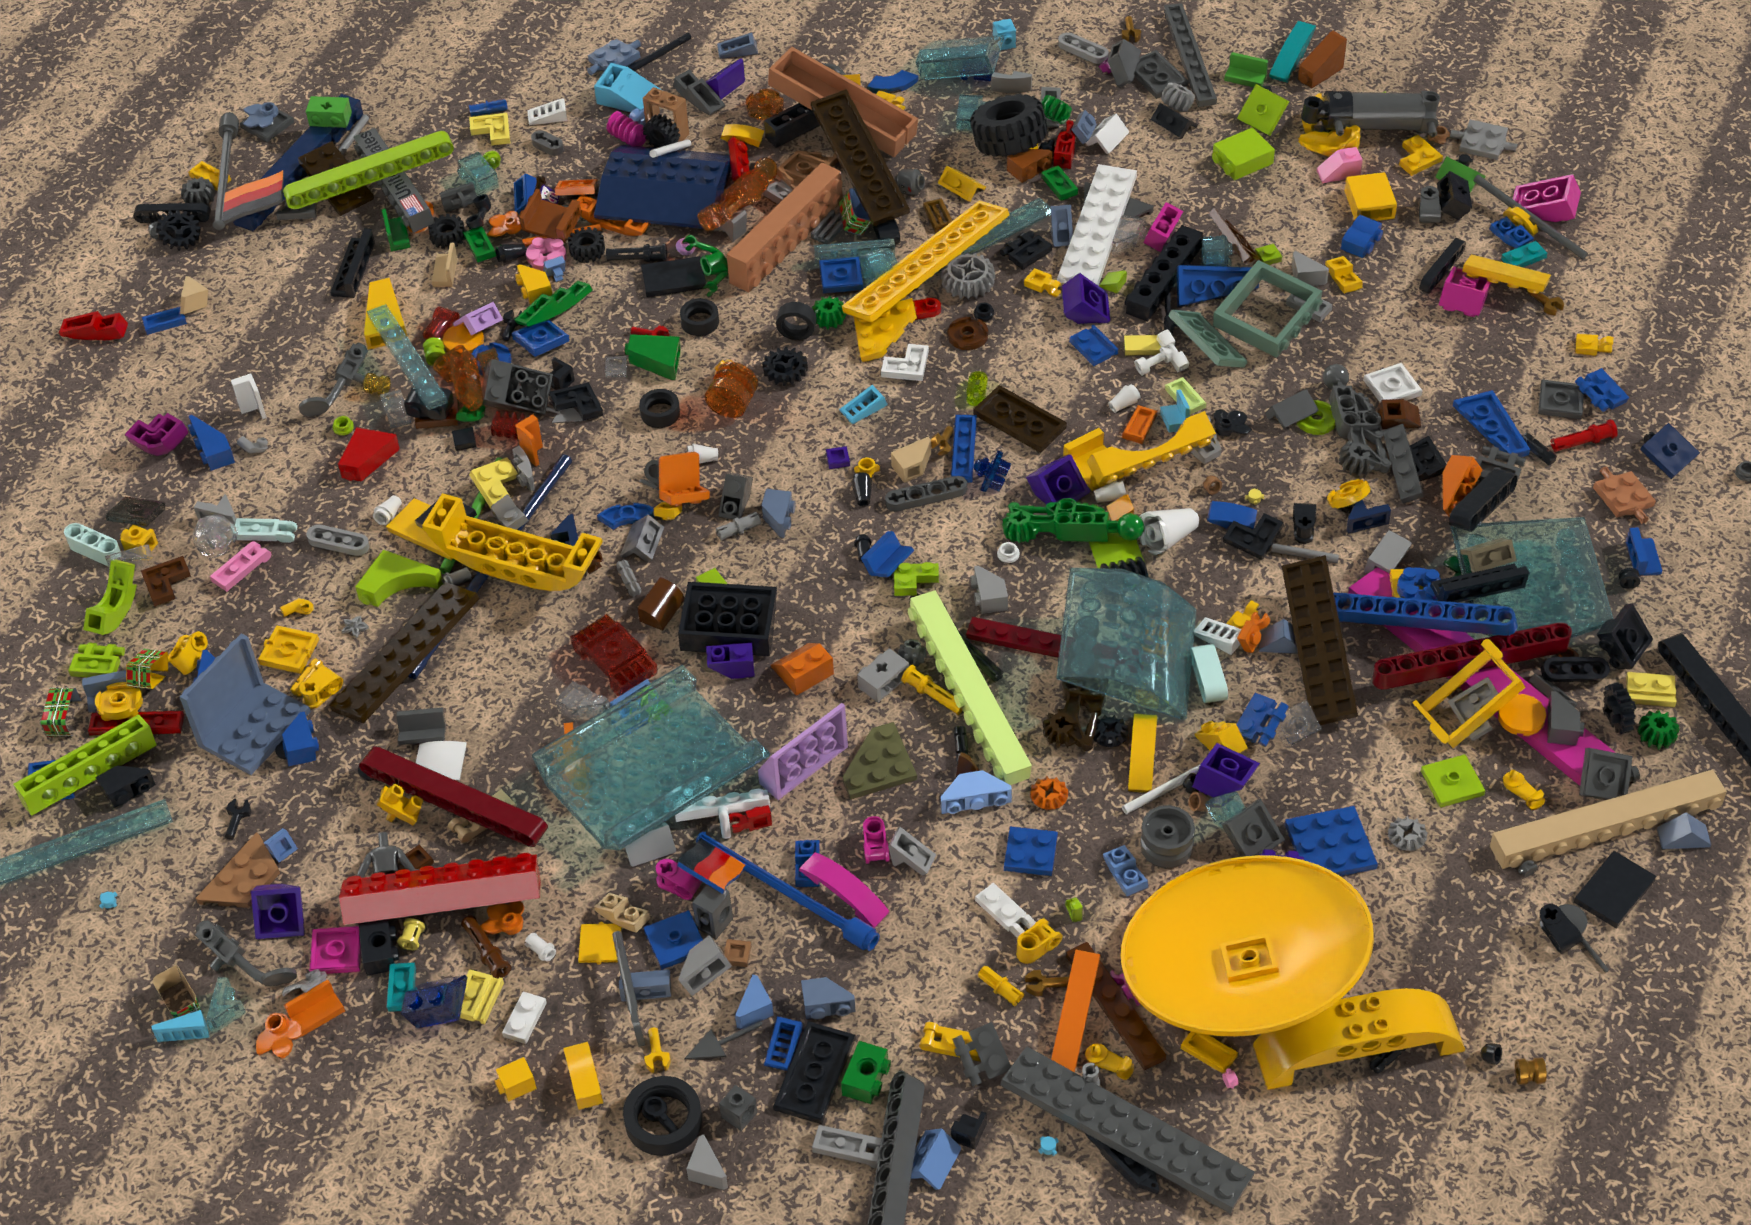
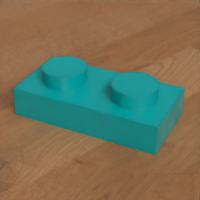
[1501,241,1548,267]
[387,962,416,1012]

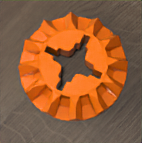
[1030,776,1068,810]

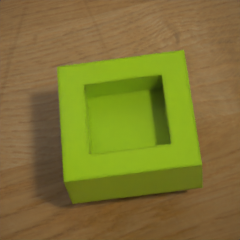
[1255,243,1282,265]

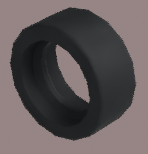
[680,298,719,336]
[776,302,816,340]
[639,389,680,428]

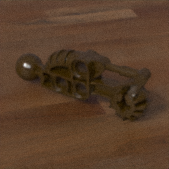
[1043,617,1109,751]

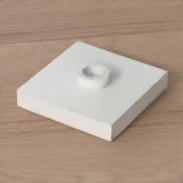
[1363,363,1422,402]

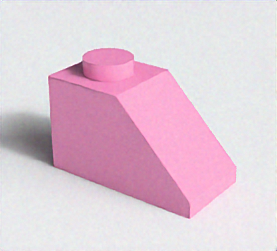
[1316,147,1362,183]

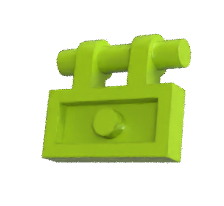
[68,643,125,678]

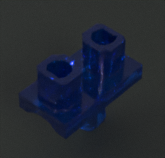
[973,450,1011,492]

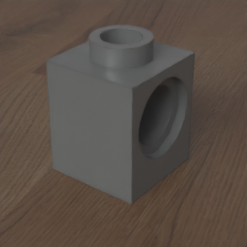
[719,1085,757,1131]

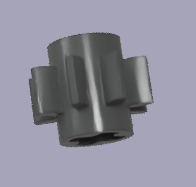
[898,639,926,667]

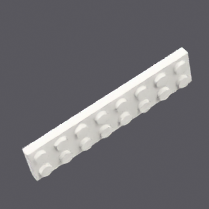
[1057,164,1137,287]

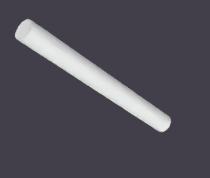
[649,139,691,158]
[1122,765,1200,815]

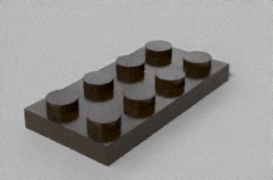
[298,141,374,216]
[973,385,1067,453]

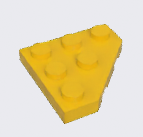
[853,298,917,362]

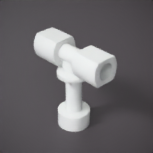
[1134,330,1189,376]

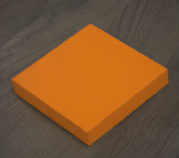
[555,179,598,196]

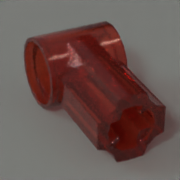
[422,306,460,340]

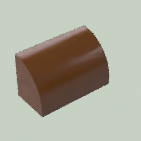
[638,577,685,631]

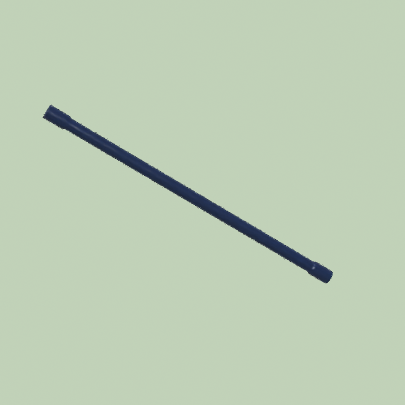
[408,454,572,680]

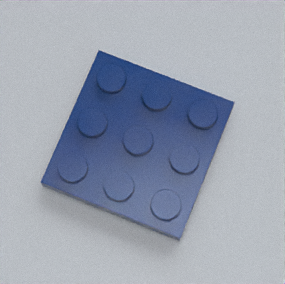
[1285,806,1378,876]

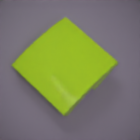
[1089,533,1145,572]

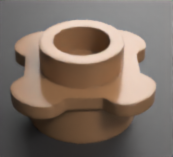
[1427,126,1450,144]

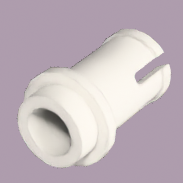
[525,933,556,961]

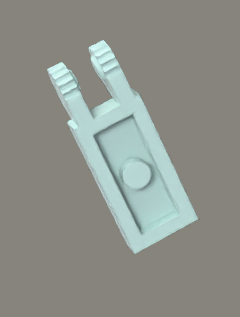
[232,518,297,543]

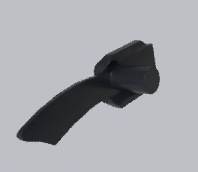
[1164,291,1179,335]

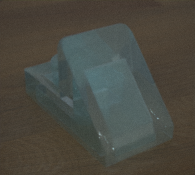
[206,977,246,1033]

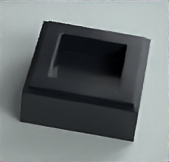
[452,427,477,451]

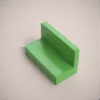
[1224,52,1268,87]
[1436,156,1486,193]

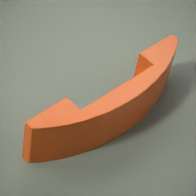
[577,195,650,236]

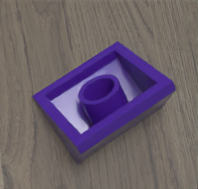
[706,58,745,100]

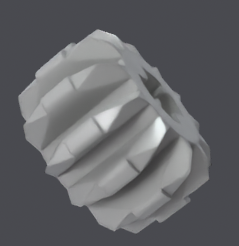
[1161,83,1195,112]

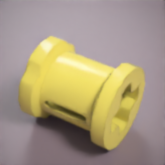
[397,918,425,951]

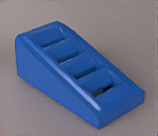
[514,173,537,215]
[764,1016,803,1071]

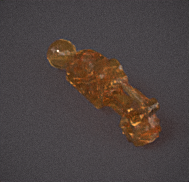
[697,157,778,231]

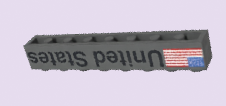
[353,127,435,233]

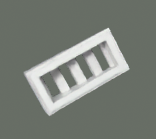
[528,99,567,126]
[1193,617,1241,655]

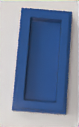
[142,307,187,335]

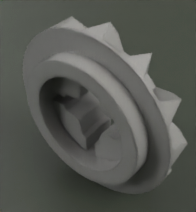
[1388,815,1428,851]

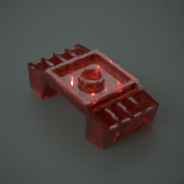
[570,614,657,696]

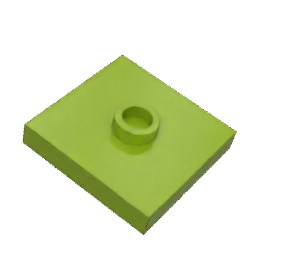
[1237,84,1289,136]
[1421,754,1485,808]

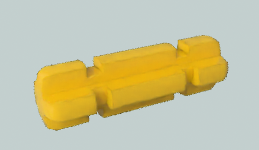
[290,658,324,697]

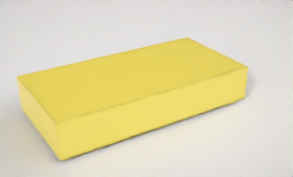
[1124,335,1161,356]

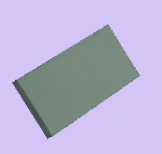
[1168,310,1247,368]

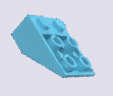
[594,63,662,112]

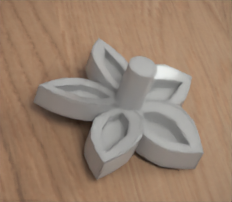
[342,616,369,638]

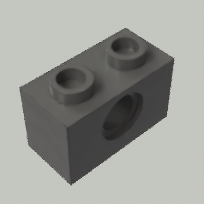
[692,885,733,940]

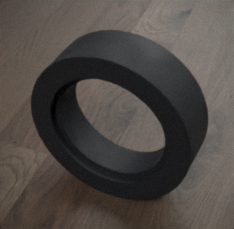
[623,1076,702,1156]

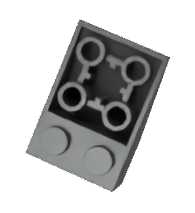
[479,359,553,415]

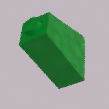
[625,334,681,380]

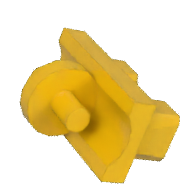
[377,784,423,826]

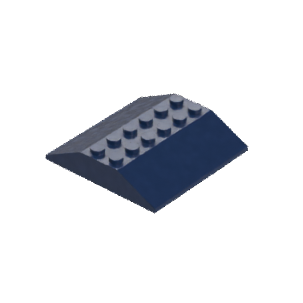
[594,145,731,229]

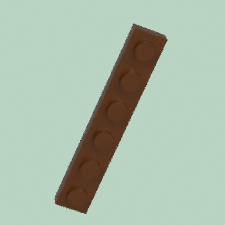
[1066,942,1166,1071]

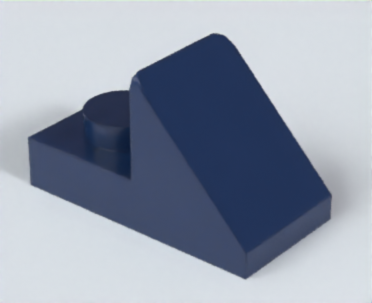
[1346,500,1391,534]
[551,514,578,546]

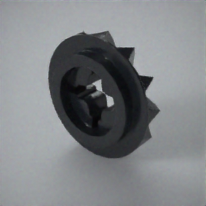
[1093,715,1129,747]

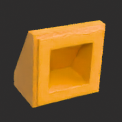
[1106,494,1134,521]

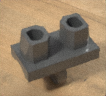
[439,182,477,213]

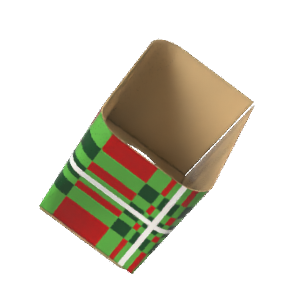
[153,965,201,1018]

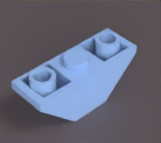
[941,770,1012,814]

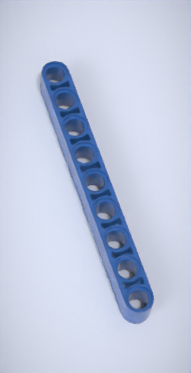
[1334,592,1518,636]

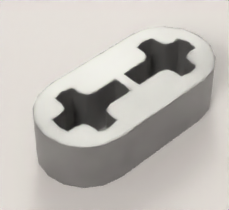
[531,130,564,156]

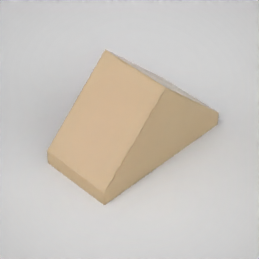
[180,276,208,314]

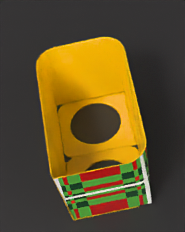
[126,649,168,689]

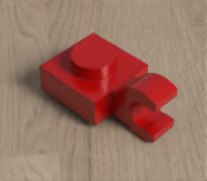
[729,805,772,833]

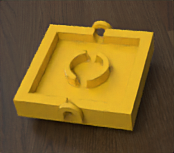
[258,625,319,674]

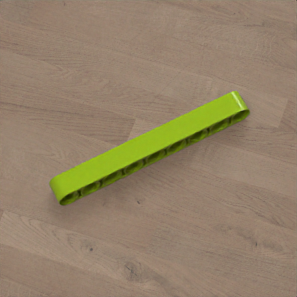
[283,131,454,209]

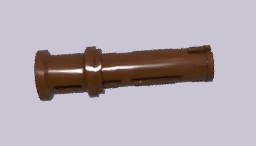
[461,915,511,979]

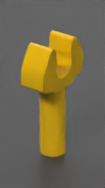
[644,1027,671,1073]

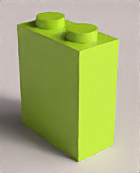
[1212,127,1275,181]

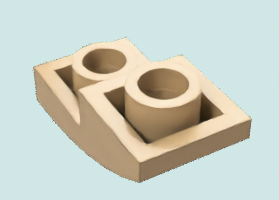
[594,893,651,933]

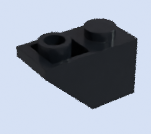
[96,766,156,808]

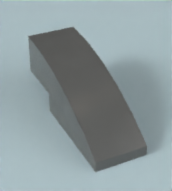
[673,69,725,115]

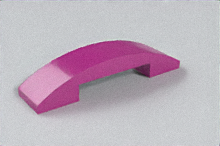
[799,852,889,928]

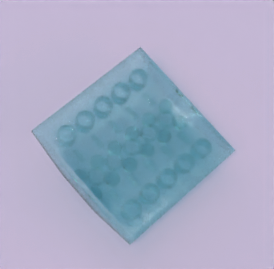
[1450,517,1614,639]
[1056,568,1196,720]

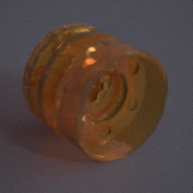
[705,362,758,418]

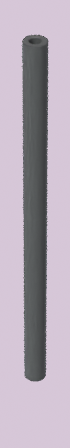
[1473,175,1588,259]

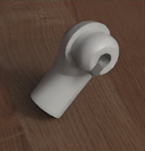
[237,436,268,454]

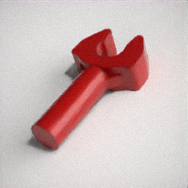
[631,325,669,336]

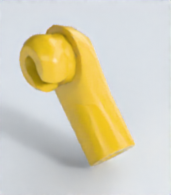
[280,598,314,617]

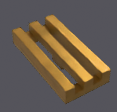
[923,198,952,233]

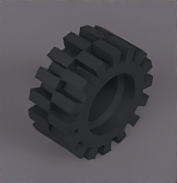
[643,114,680,148]
[428,214,465,249]
[568,227,605,263]

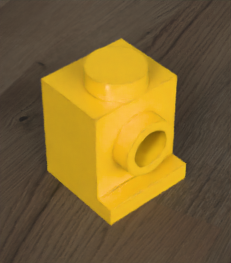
[120,525,158,558]

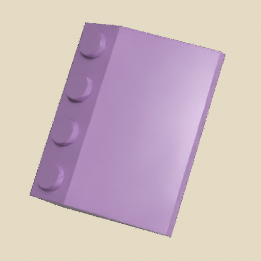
[758,703,848,800]

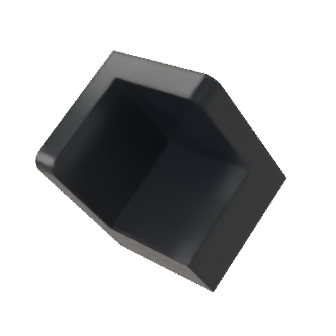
[551,357,575,390]
[951,1111,987,1150]

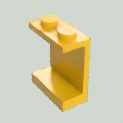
[1063,428,1125,491]

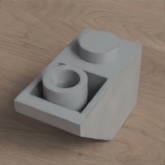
[970,566,1008,614]

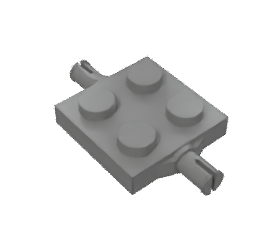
[1450,119,1518,160]

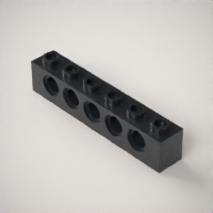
[1124,225,1203,322]

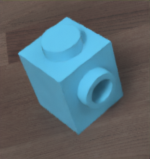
[993,19,1016,51]

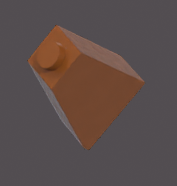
[1298,30,1347,89]

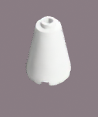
[1139,508,1199,555]

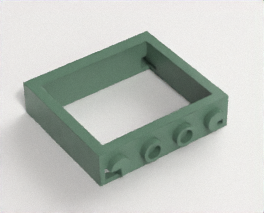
[1213,260,1323,358]

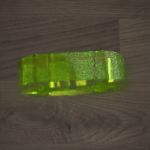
[966,371,988,406]

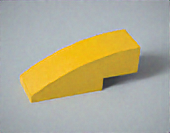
[563,1042,603,1110]

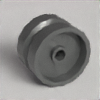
[1140,805,1195,868]

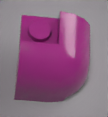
[124,413,189,456]

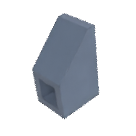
[762,489,796,538]
[801,977,856,1019]

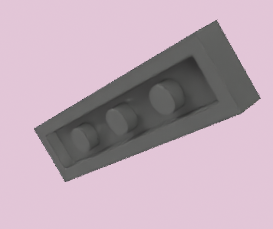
[1383,424,1424,503]

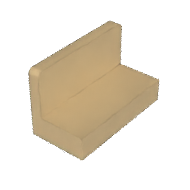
[432,243,458,287]

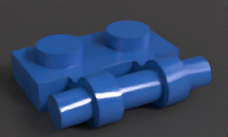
[1575,368,1629,412]
[1236,692,1289,747]

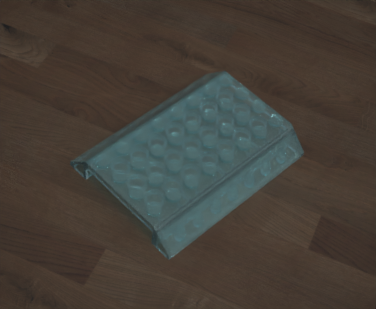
[532,664,770,851]

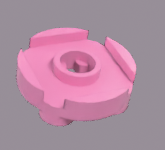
[526,237,567,271]

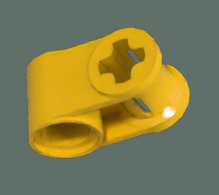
[167,631,208,675]
[299,666,343,709]
[1016,918,1063,964]

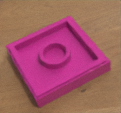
[309,926,361,974]

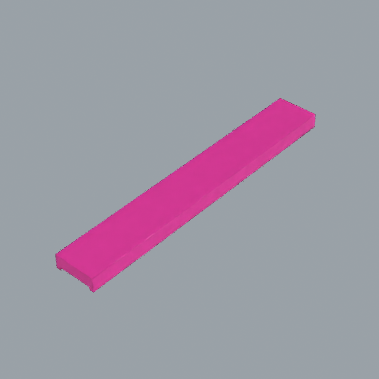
[1348,567,1616,786]

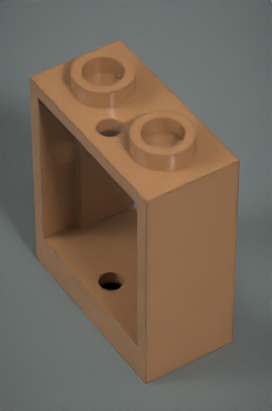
[643,87,689,142]

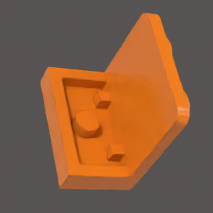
[659,452,710,507]

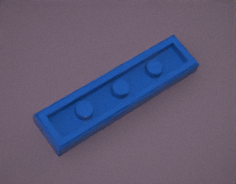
[951,415,977,483]

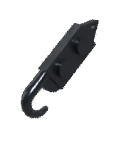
[1085,1133,1159,1194]

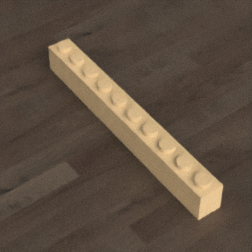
[1490,770,1727,869]

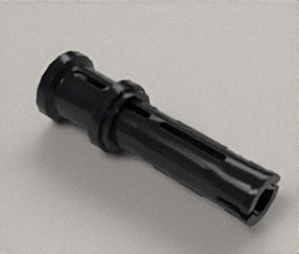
[606,243,668,262]

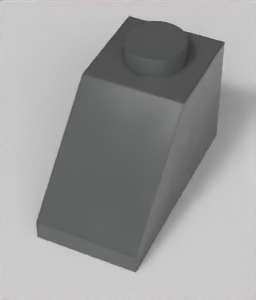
[1547,691,1584,746]

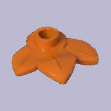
[487,211,522,237]
[480,901,525,935]
[256,1013,302,1059]

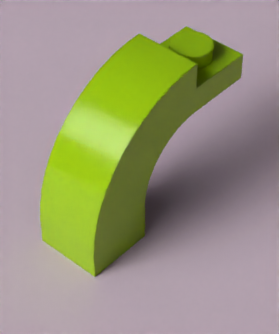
[83,559,137,635]

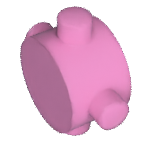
[1222,1069,1238,1089]

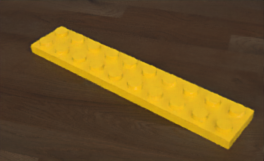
[842,200,1010,322]

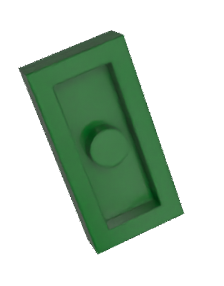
[1041,165,1078,201]
[463,227,496,263]

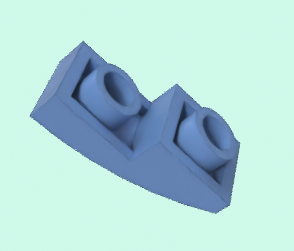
[1103,845,1148,896]

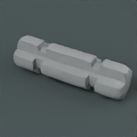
[616,560,641,597]

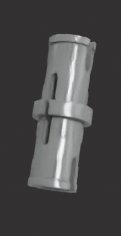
[716,511,761,541]

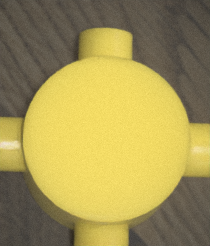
[1245,489,1264,505]

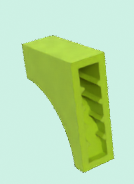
[355,550,443,607]

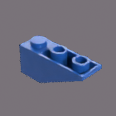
[187,415,235,471]

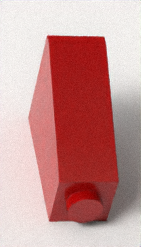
[338,427,400,481]

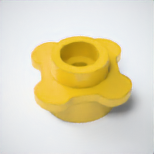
[854,457,880,478]

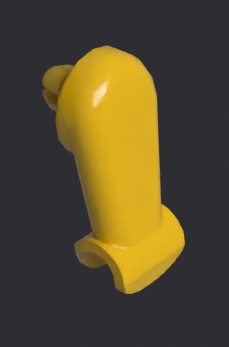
[1503,769,1545,810]
[1085,1043,1135,1080]

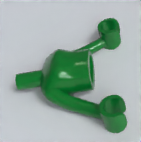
[682,235,728,297]

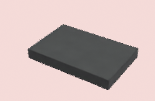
[1134,50,1188,99]

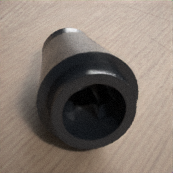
[495,244,526,263]
[851,473,872,506]

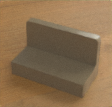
[1460,538,1517,573]

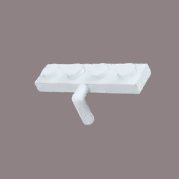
[673,789,770,839]

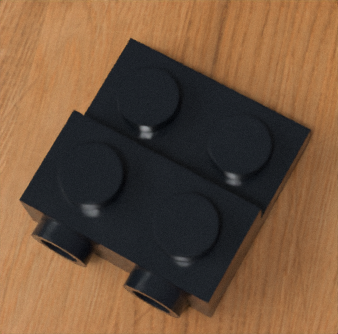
[1597,604,1653,670]

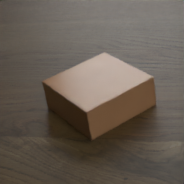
[724,939,752,967]

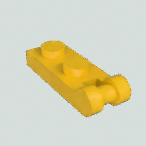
[919,1022,981,1062]

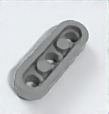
[1058,33,1109,64]
[306,525,370,556]

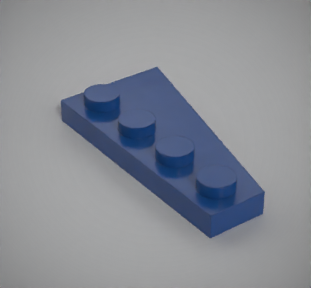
[1177,265,1259,307]
[1453,390,1530,457]

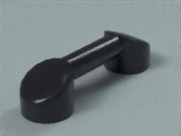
[465,194,491,229]

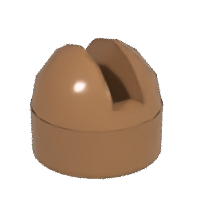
[1203,475,1222,495]
[1189,792,1210,811]

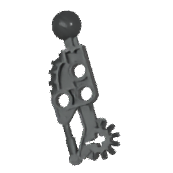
[1323,363,1391,476]

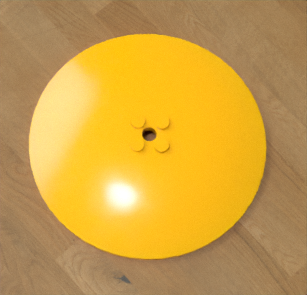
[1121,855,1374,1036]

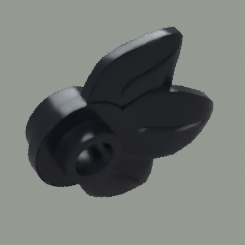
[1213,409,1252,437]

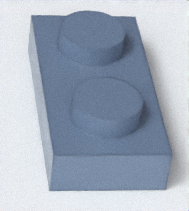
[1071,110,1097,144]

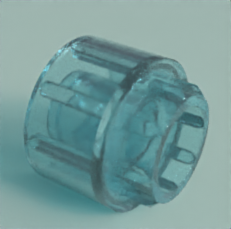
[860,248,897,285]

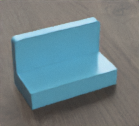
[1160,389,1190,433]

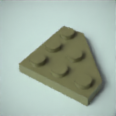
[843,722,917,800]

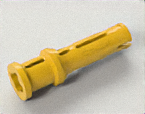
[901,665,963,716]

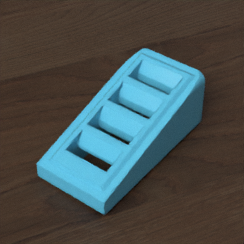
[839,385,887,424]
[151,1010,210,1042]

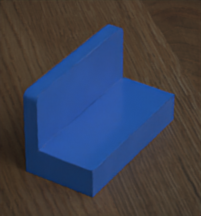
[1626,527,1663,576]
[861,531,914,577]

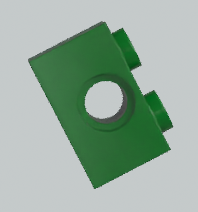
[841,1041,891,1104]

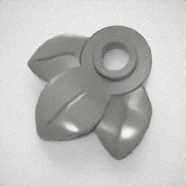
[282,969,327,997]

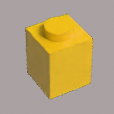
[494,1057,537,1102]

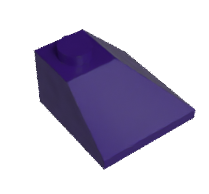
[1026,454,1090,505]
[251,884,305,939]

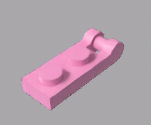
[210,541,271,592]

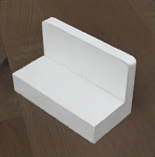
[1086,114,1129,154]
[231,374,266,419]

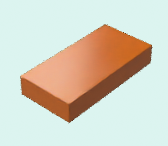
[1122,405,1158,444]

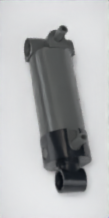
[1301,91,1440,137]

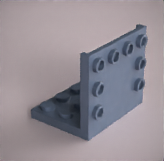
[180,633,311,775]

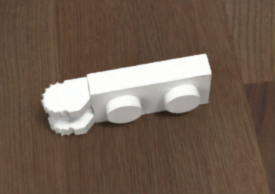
[975,883,1036,938]

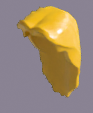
[1298,125,1361,157]

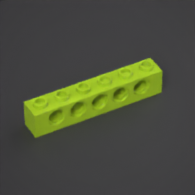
[13,714,157,816]

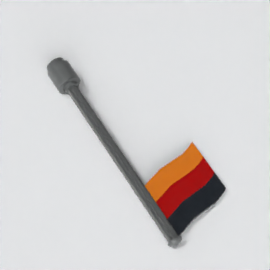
[213,112,284,230]

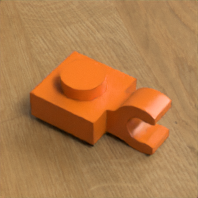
[1237,612,1270,653]

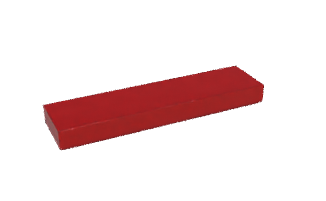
[88,711,184,736]

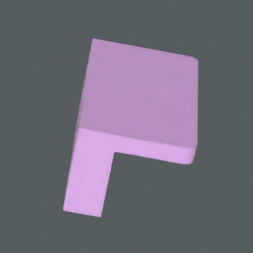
[453,302,503,336]

